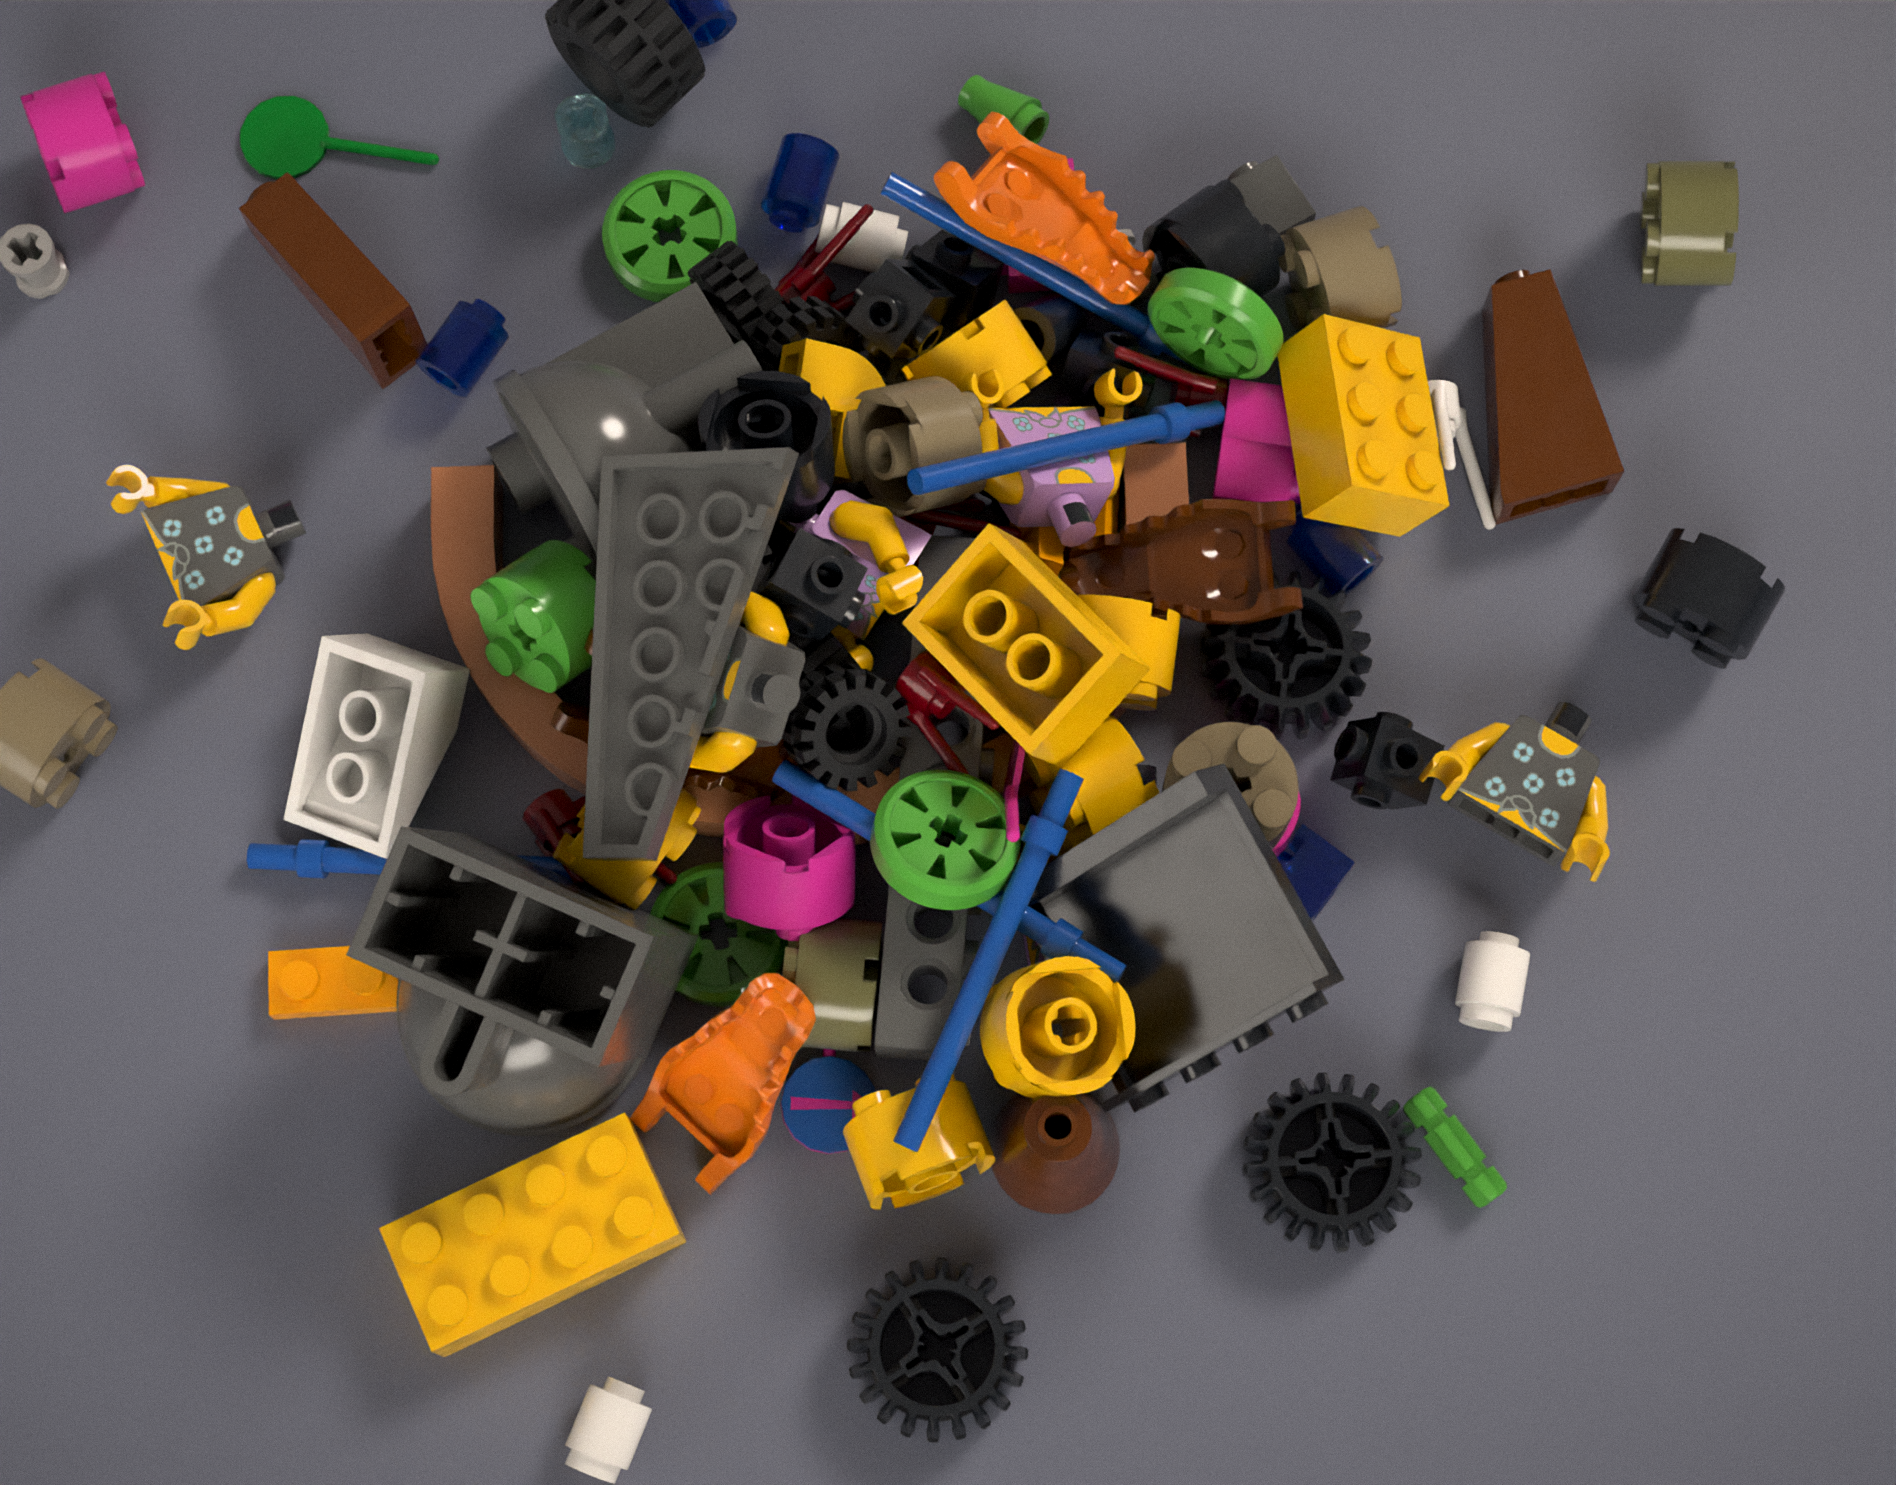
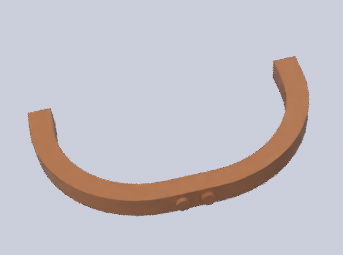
[431,443,1189,845]

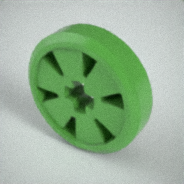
[602,170,738,302]
[1148,268,1284,380]
[870,770,1021,910]
[650,862,788,1007]

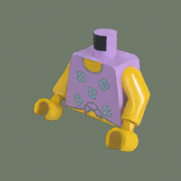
[955,368,1143,547]
[772,490,932,671]

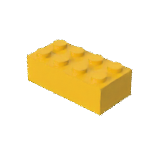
[379,1112,686,1357]

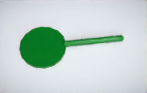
[240,96,439,180]

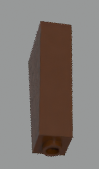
[239,172,431,389]
[1482,269,1625,525]

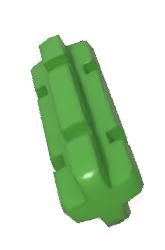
[1403,1086,1507,1208]

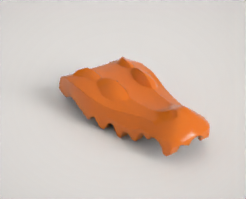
[934,112,1155,305]
[629,973,816,1195]

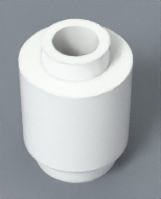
[815,202,908,273]
[1455,931,1530,1032]
[565,1376,652,1484]

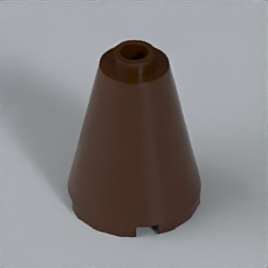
[989,1091,1120,1214]

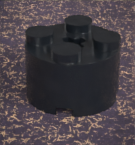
[1142,180,1286,298]
[698,371,835,523]
[1633,528,1785,669]

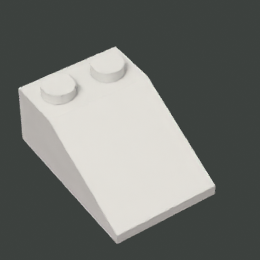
[283,633,470,859]

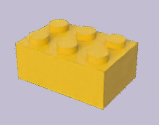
[1277,314,1450,537]
[902,523,1151,768]

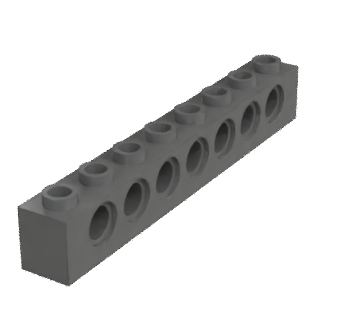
[874,535,995,1061]

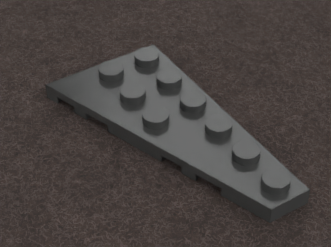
[583,447,799,861]

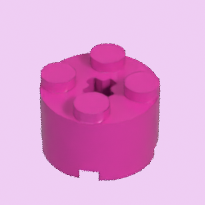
[20,71,145,214]
[723,794,855,941]

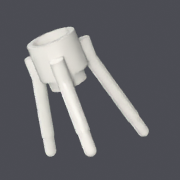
[1428,380,1496,530]

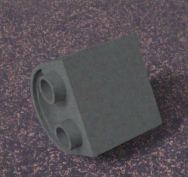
[486,282,825,581]
[346,826,699,1136]

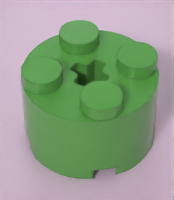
[470,540,596,693]

